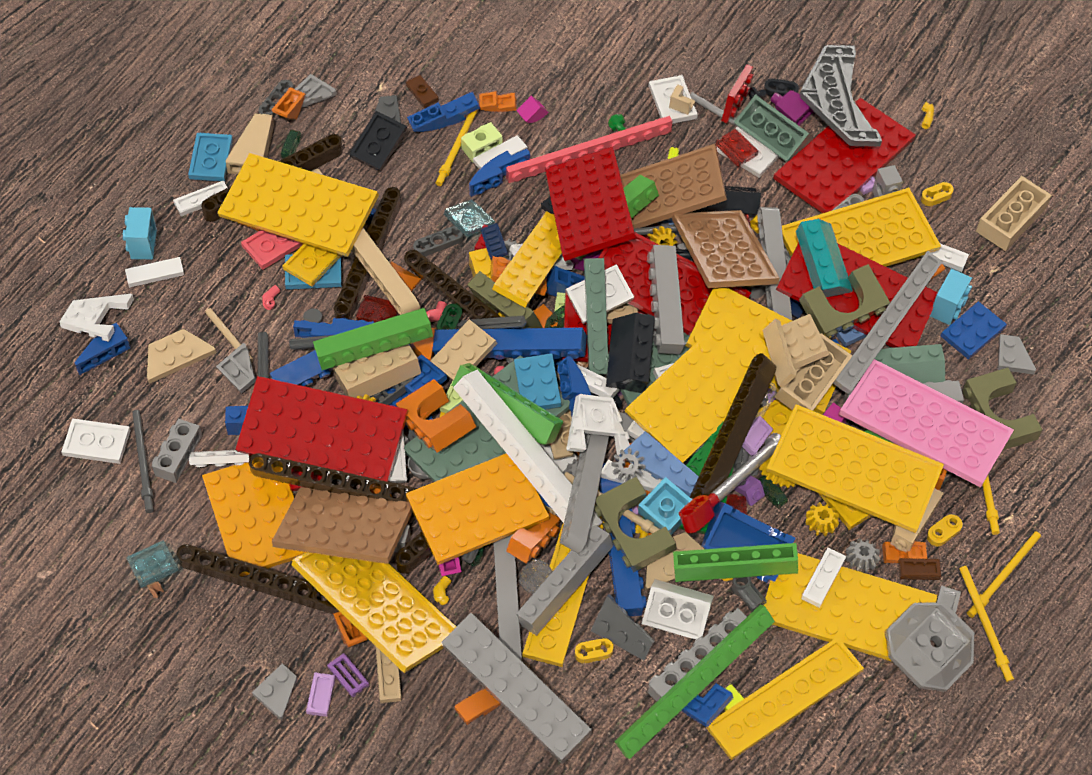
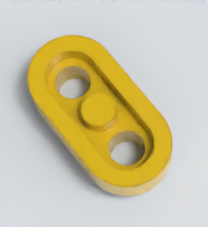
[927,514,963,546]

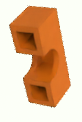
[506,510,560,564]

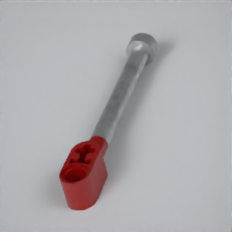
[679,433,781,533]

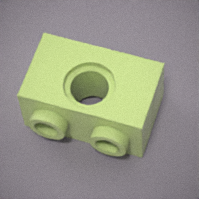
[461,122,502,162]

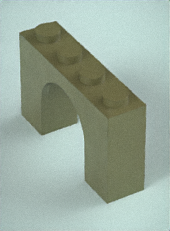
[799,264,890,338]
[467,271,543,329]
[963,368,1042,450]
[594,476,676,573]

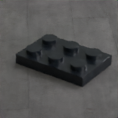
[349,111,407,172]

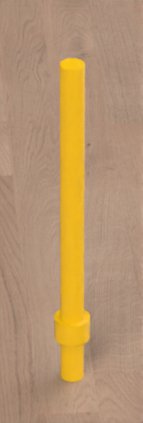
[435,109,478,186]
[982,476,1000,535]
[967,531,1041,618]
[959,566,1014,682]

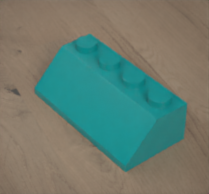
[795,219,853,297]

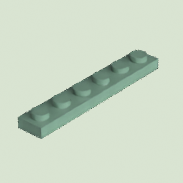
[584,258,608,374]

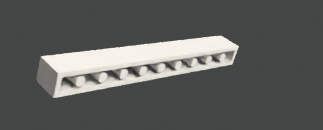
[453,370,602,529]

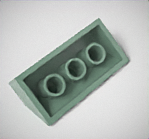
[734,95,813,162]
[865,344,945,384]

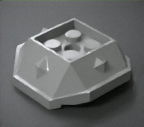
[885,602,974,692]

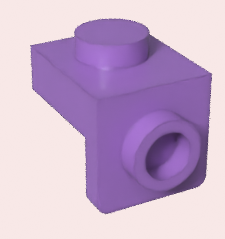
[733,475,765,506]

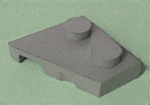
[295,74,337,108]
[997,334,1036,375]
[216,343,256,394]
[252,664,298,721]

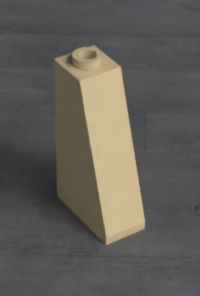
[226,114,274,174]
[890,488,944,552]

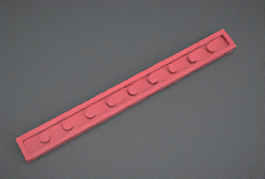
[506,116,673,183]

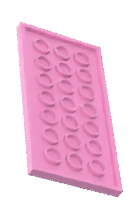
[839,359,1014,487]

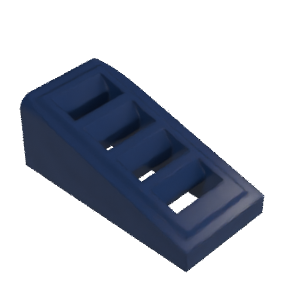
[481,223,508,260]

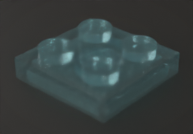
[444,199,495,237]
[126,540,179,588]

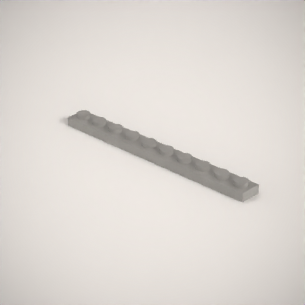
[833,251,943,394]

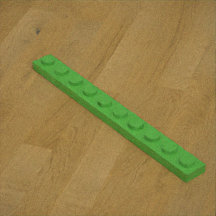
[614,605,775,759]

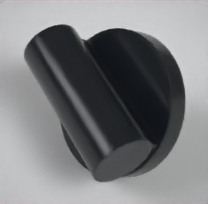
[748,87,766,100]

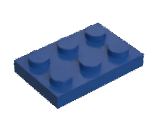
[940,301,1007,360]

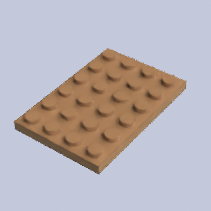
[621,144,727,229]
[672,210,780,288]
[272,487,413,564]

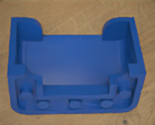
[701,502,795,583]

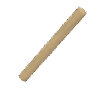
[205,308,253,362]

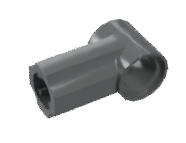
[731,577,767,612]

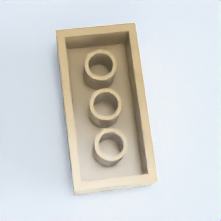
[976,176,1052,251]
[774,333,852,411]
[333,344,421,398]

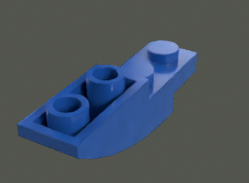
[407,92,480,132]
[469,149,530,197]
[293,318,370,338]
[557,356,591,435]

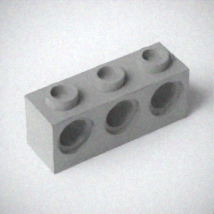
[152,418,202,483]

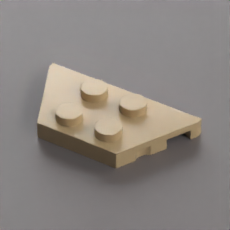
[147,329,216,384]
[645,532,704,590]

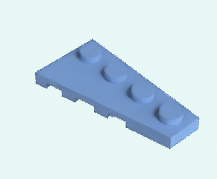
[619,431,699,497]

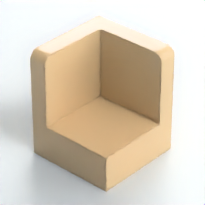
[669,84,695,115]

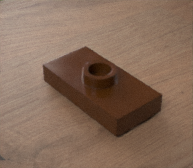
[406,75,439,108]
[898,558,941,580]

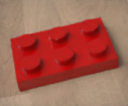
[721,64,754,123]

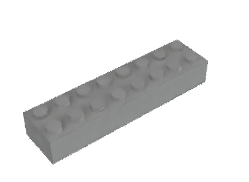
[441,613,592,764]

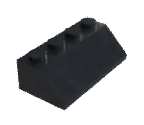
[690,186,761,217]
[606,313,654,393]

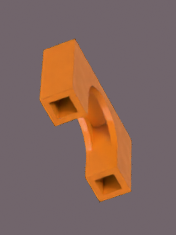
[396,379,476,453]

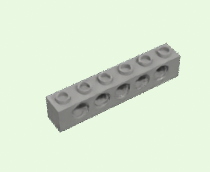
[648,608,747,702]

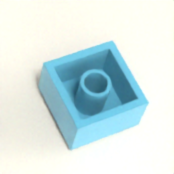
[123,207,157,259]
[930,269,972,325]
[638,477,692,535]

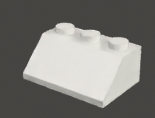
[642,579,714,640]

